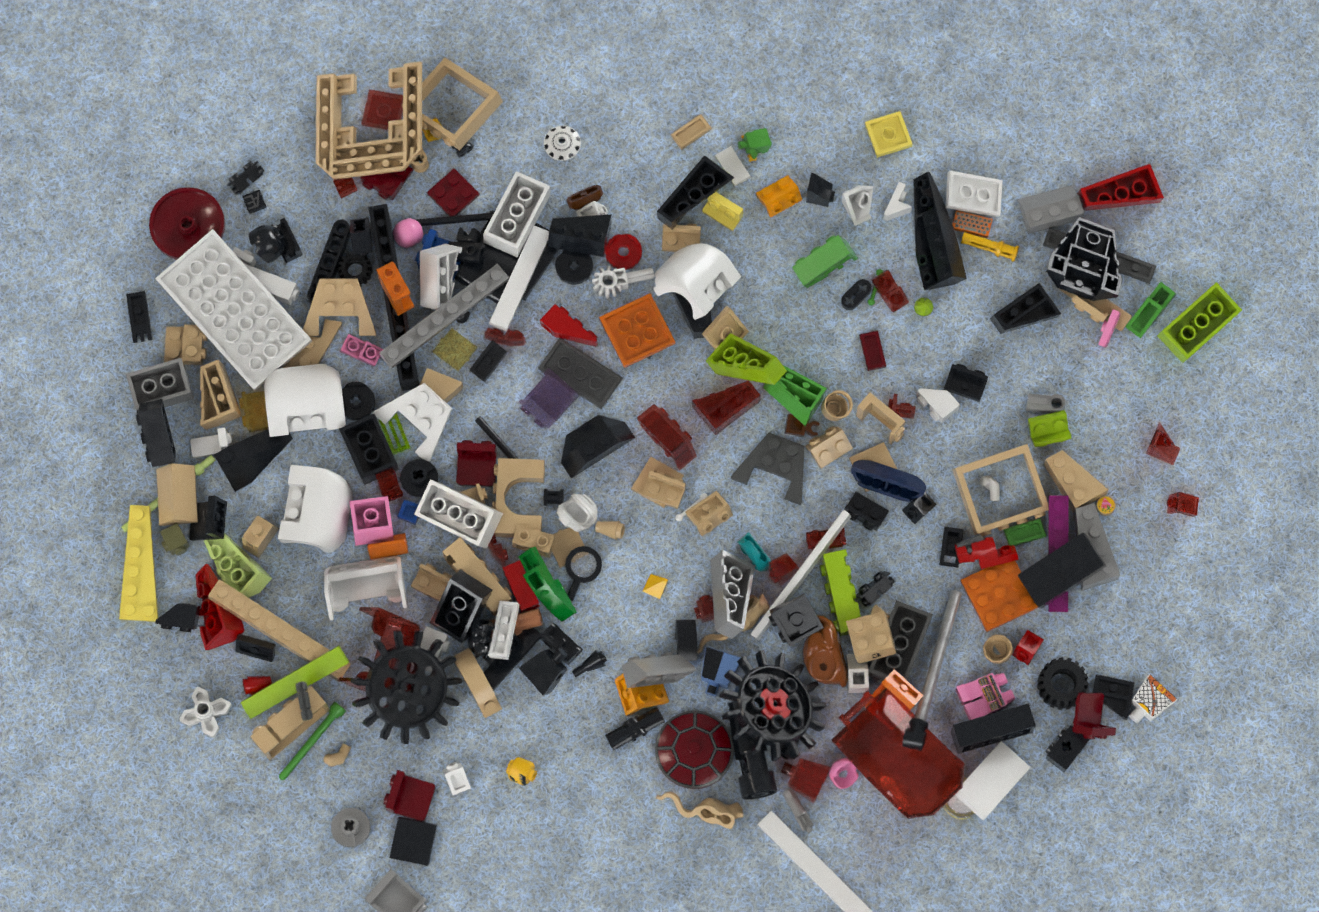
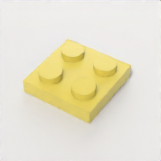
[865,111,913,158]

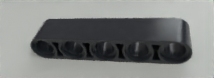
[307,219,350,306]

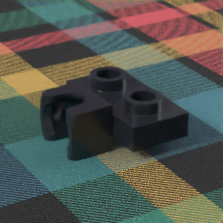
[448,227,485,263]

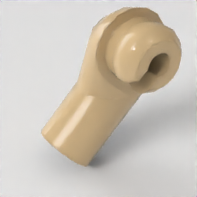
[324,744,351,766]

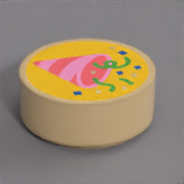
[1096,496,1116,516]

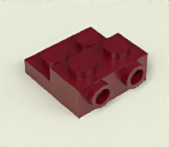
[360,166,413,200]

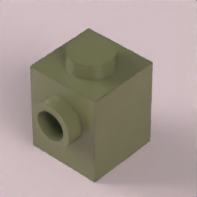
[160,523,190,556]

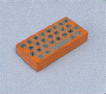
[952,210,993,238]

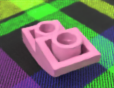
[339,334,383,366]

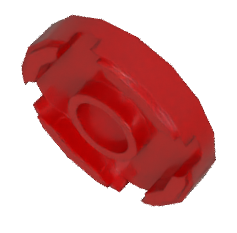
[605,234,642,270]

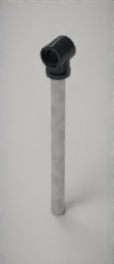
[902,590,962,751]

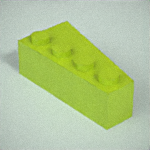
[706,333,787,385]
[819,549,861,636]

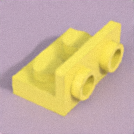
[702,192,743,231]

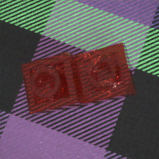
[871,270,909,312]
[485,328,526,346]
[488,534,509,567]

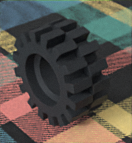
[338,251,373,286]

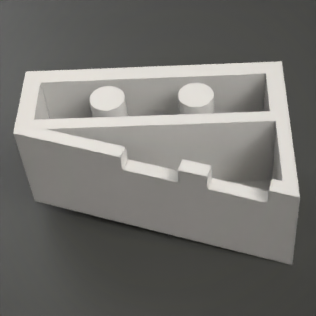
[420,244,462,310]

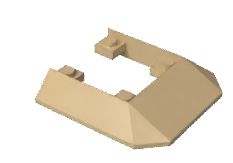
[316,61,422,180]

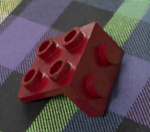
[456,440,497,487]
[1073,693,1116,739]
[383,770,436,821]

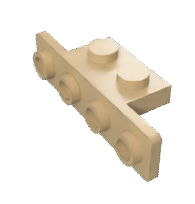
[1060,289,1132,331]

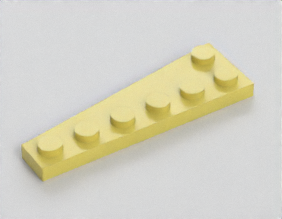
[119,505,158,622]

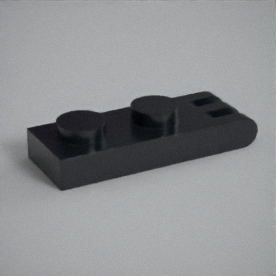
[126,291,153,343]

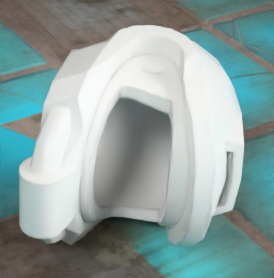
[557,494,598,532]

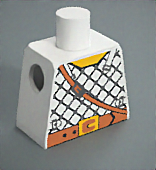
[1129,674,1177,723]

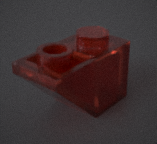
[768,553,799,586]

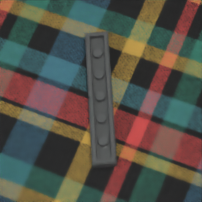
[1043,227,1156,284]

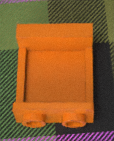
[376,262,415,316]
[863,669,924,731]

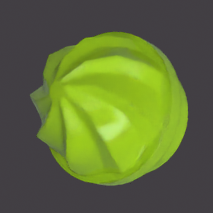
[914,298,933,316]

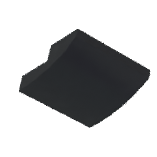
[390,817,437,866]

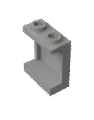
[365,869,428,912]

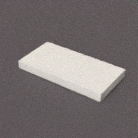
[954,741,1031,820]

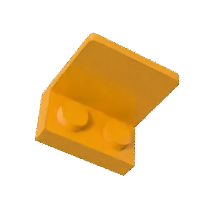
[614,674,669,716]

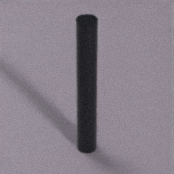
[475,416,518,459]

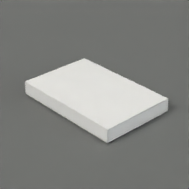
[945,171,1003,217]

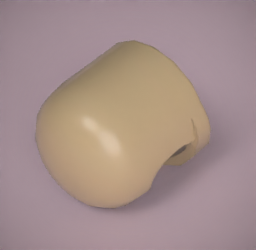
[821,390,853,421]

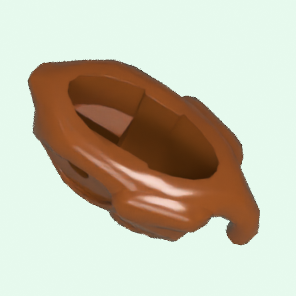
[802,615,848,687]

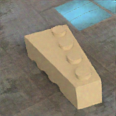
[442,537,512,617]

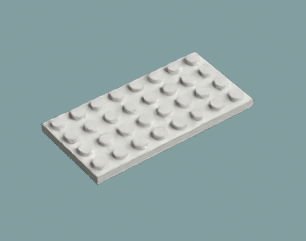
[155,229,312,391]

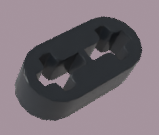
[841,279,872,310]

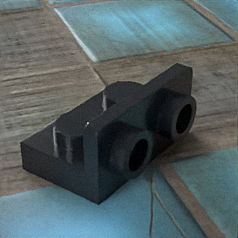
[844,492,889,531]

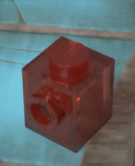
[694,595,714,623]

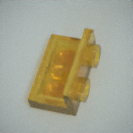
[239,391,269,433]

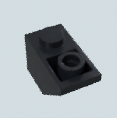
[155,603,200,632]

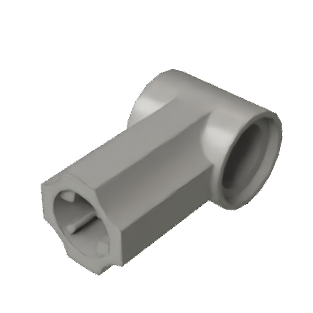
[1027,393,1065,413]

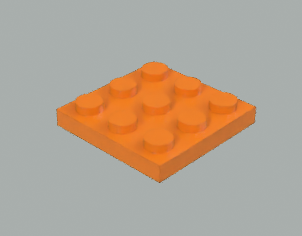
[599,293,676,368]
[961,561,1038,632]

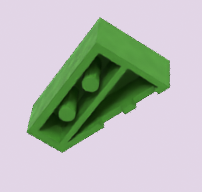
[792,235,858,288]
[763,365,827,426]

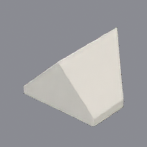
[842,185,874,226]

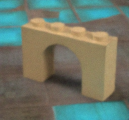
[492,458,545,538]

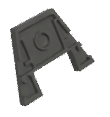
[731,432,804,505]

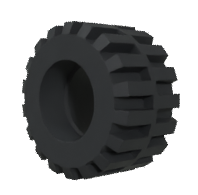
[1037,657,1089,710]

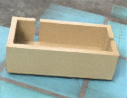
[250,686,330,760]

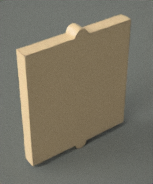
[551,527,589,568]

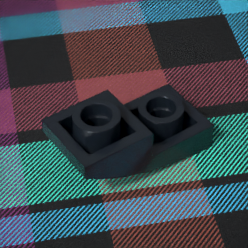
[675,620,697,661]

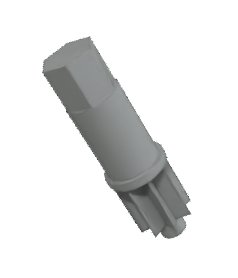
[782,788,814,833]

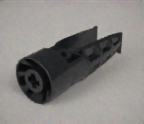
[728,702,777,800]

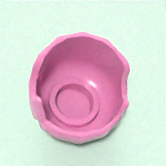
[393,218,423,248]
[829,758,859,789]

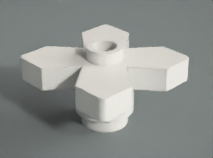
[179,687,232,738]

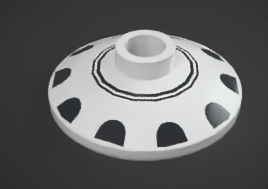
[544,126,581,161]

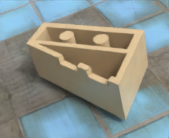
[200,360,242,430]
[1044,450,1109,513]

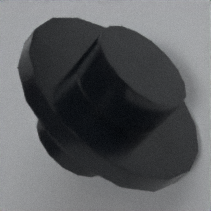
[400,459,438,497]

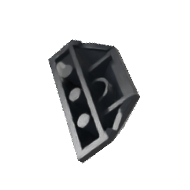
[561,415,635,479]

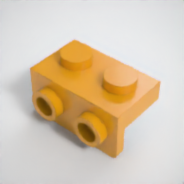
[756,175,802,217]

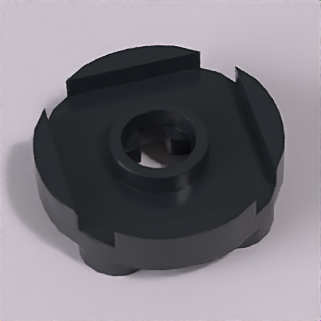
[555,250,593,285]
[342,382,375,420]

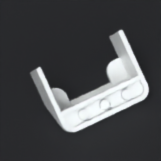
[324,556,407,620]

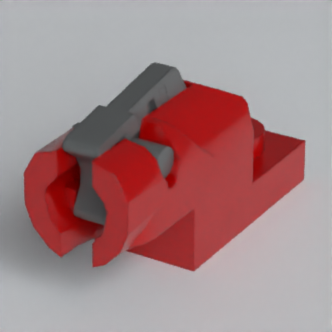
[955,535,1019,569]

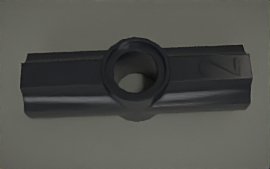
[605,707,665,751]

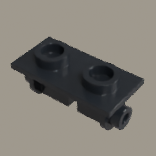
[227,161,264,195]
[856,571,895,607]

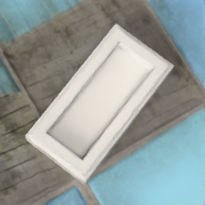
[715,146,750,187]

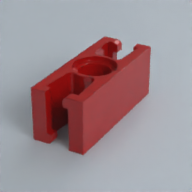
[502,560,540,613]

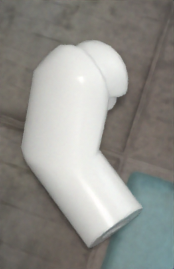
[979,475,1000,501]

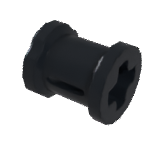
[544,489,564,506]

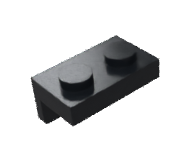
[944,364,988,402]

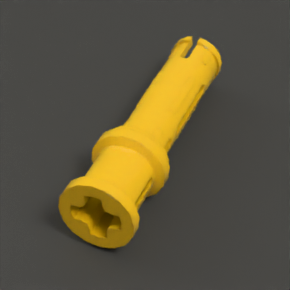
[961,232,1019,262]

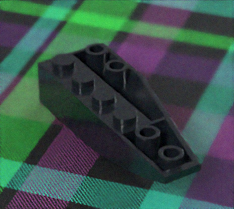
[913,172,967,290]

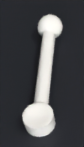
[675,493,708,521]

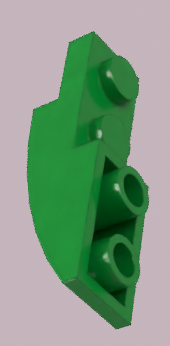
[518,547,577,622]

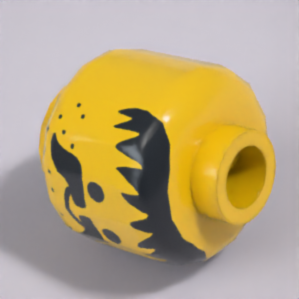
[506,757,537,786]

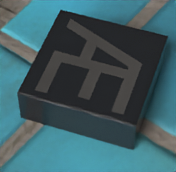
[242,189,267,214]

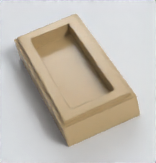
[671,114,712,150]

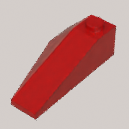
[195,564,245,650]

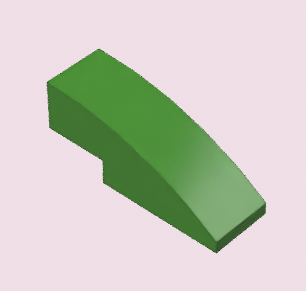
[1125,282,1176,338]

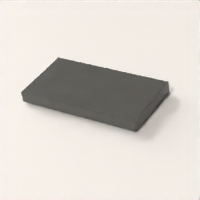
[538,338,623,409]

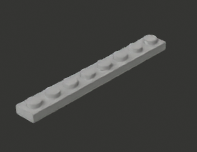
[379,264,509,369]

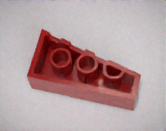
[1077,164,1164,211]

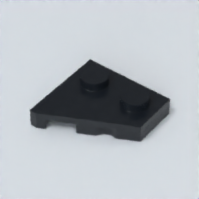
[1092,674,1135,720]

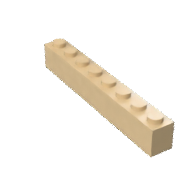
[208,579,351,682]

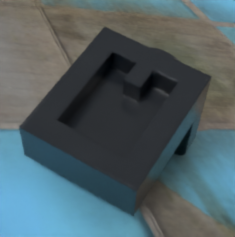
[902,492,937,524]

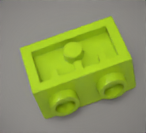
[1028,410,1072,447]

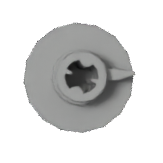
[331,808,370,847]

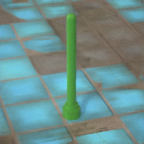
[279,701,346,780]

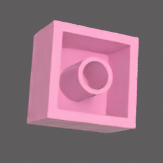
[350,496,394,546]

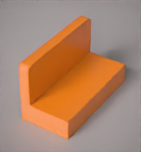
[367,533,409,560]

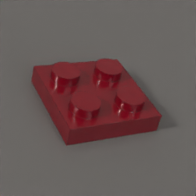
[427,168,480,216]

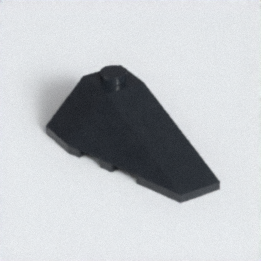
[214,429,293,492]

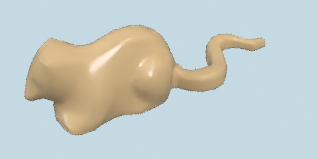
[697,594,770,654]
[656,792,744,829]

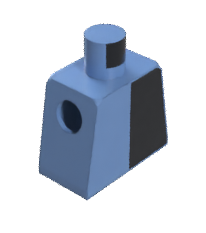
[701,646,740,696]

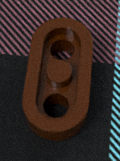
[566,185,603,210]

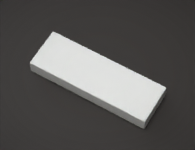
[488,601,520,660]

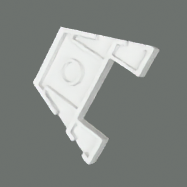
[373,383,452,462]

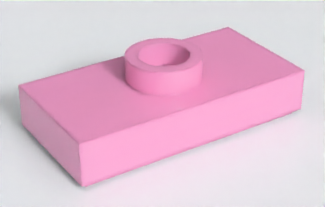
[1098,309,1121,348]

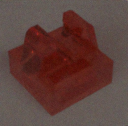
[333,178,358,198]

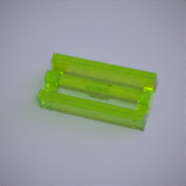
[379,413,410,455]

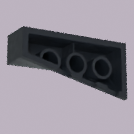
[657,155,734,230]

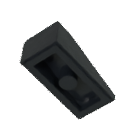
[939,526,964,568]

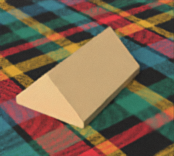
[156,463,198,526]

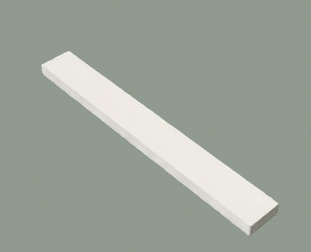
[751,510,851,641]
[757,811,873,912]

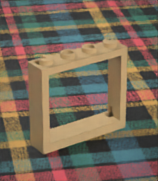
[401,58,503,151]
[952,444,1048,537]

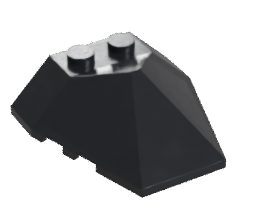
[1046,217,1122,301]

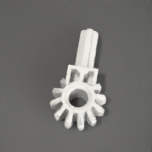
[592,266,654,299]

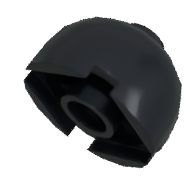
[249,225,285,263]

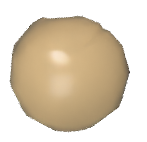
[983,634,1013,664]

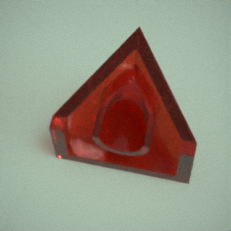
[1146,422,1180,465]

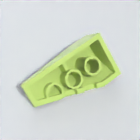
[204,533,272,598]

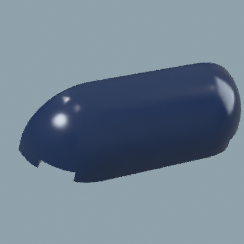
[851,460,926,502]

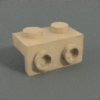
[805,426,853,469]

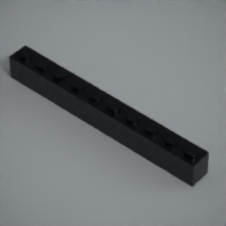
[368,204,420,391]

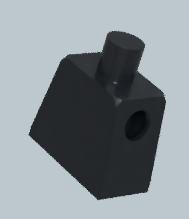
[519,648,567,695]

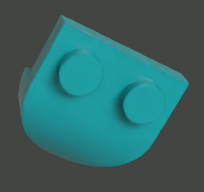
[737,532,773,572]

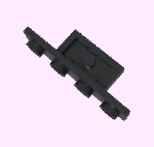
[484,628,541,691]

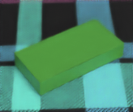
[1003,518,1047,546]

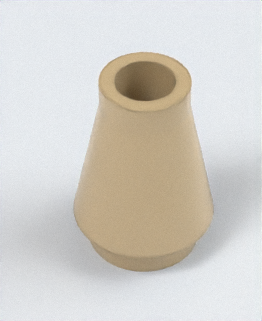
[595,521,625,540]

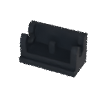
[271,217,303,263]
[540,623,583,665]

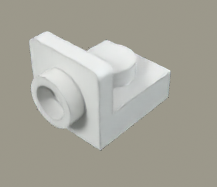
[576,201,608,217]
[443,762,471,795]

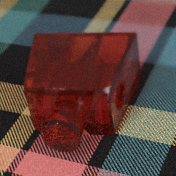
[781,758,831,804]

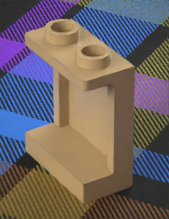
[856,392,905,445]

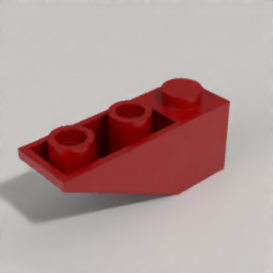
[540,304,598,347]

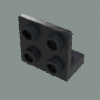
[189,496,227,541]

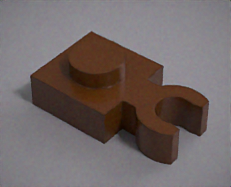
[784,414,820,437]

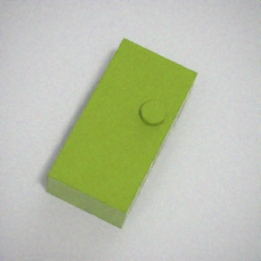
[1157,282,1242,363]

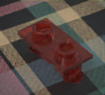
[806,528,846,551]

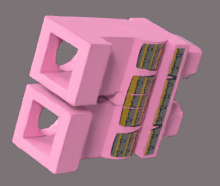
[956,673,1015,720]

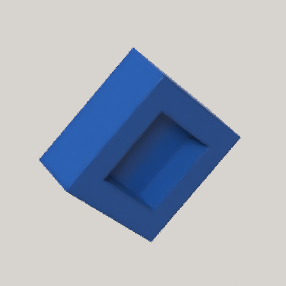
[397,499,419,525]

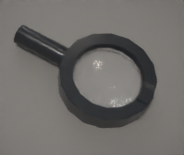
[565,546,602,601]

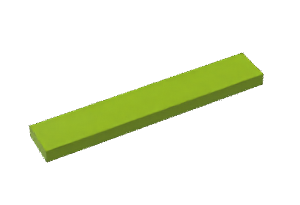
[240,645,349,719]

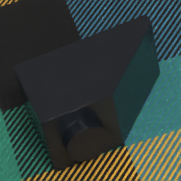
[806,173,835,207]

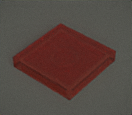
[361,89,403,130]

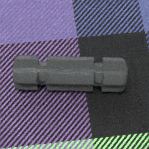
[296,682,313,720]

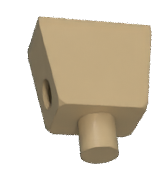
[242,515,279,558]

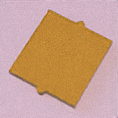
[432,328,478,371]

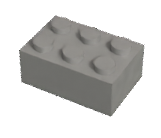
[126,358,194,411]

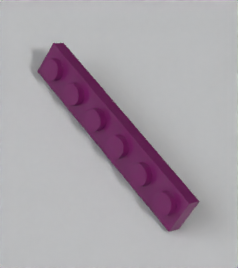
[1048,495,1068,612]

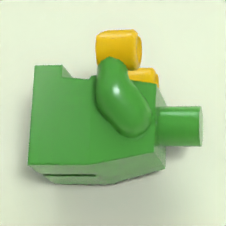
[738,128,772,162]

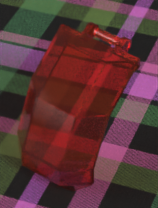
[831,688,965,819]

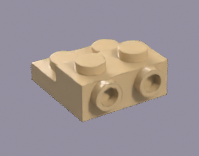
[164,325,208,365]

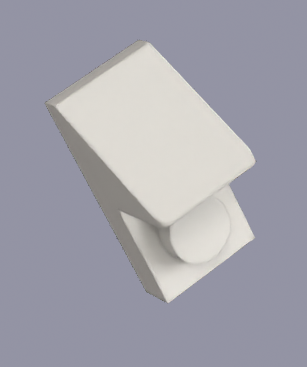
[883,182,912,221]

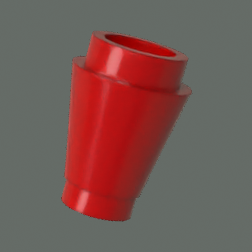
[243,676,272,695]

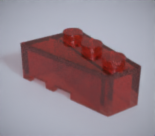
[692,381,761,435]
[637,404,697,470]

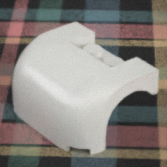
[654,243,741,320]
[264,364,346,437]
[278,465,353,553]

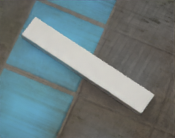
[489,226,549,331]

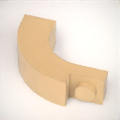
[454,648,502,718]

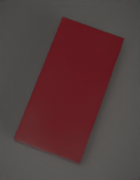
[859,331,886,371]

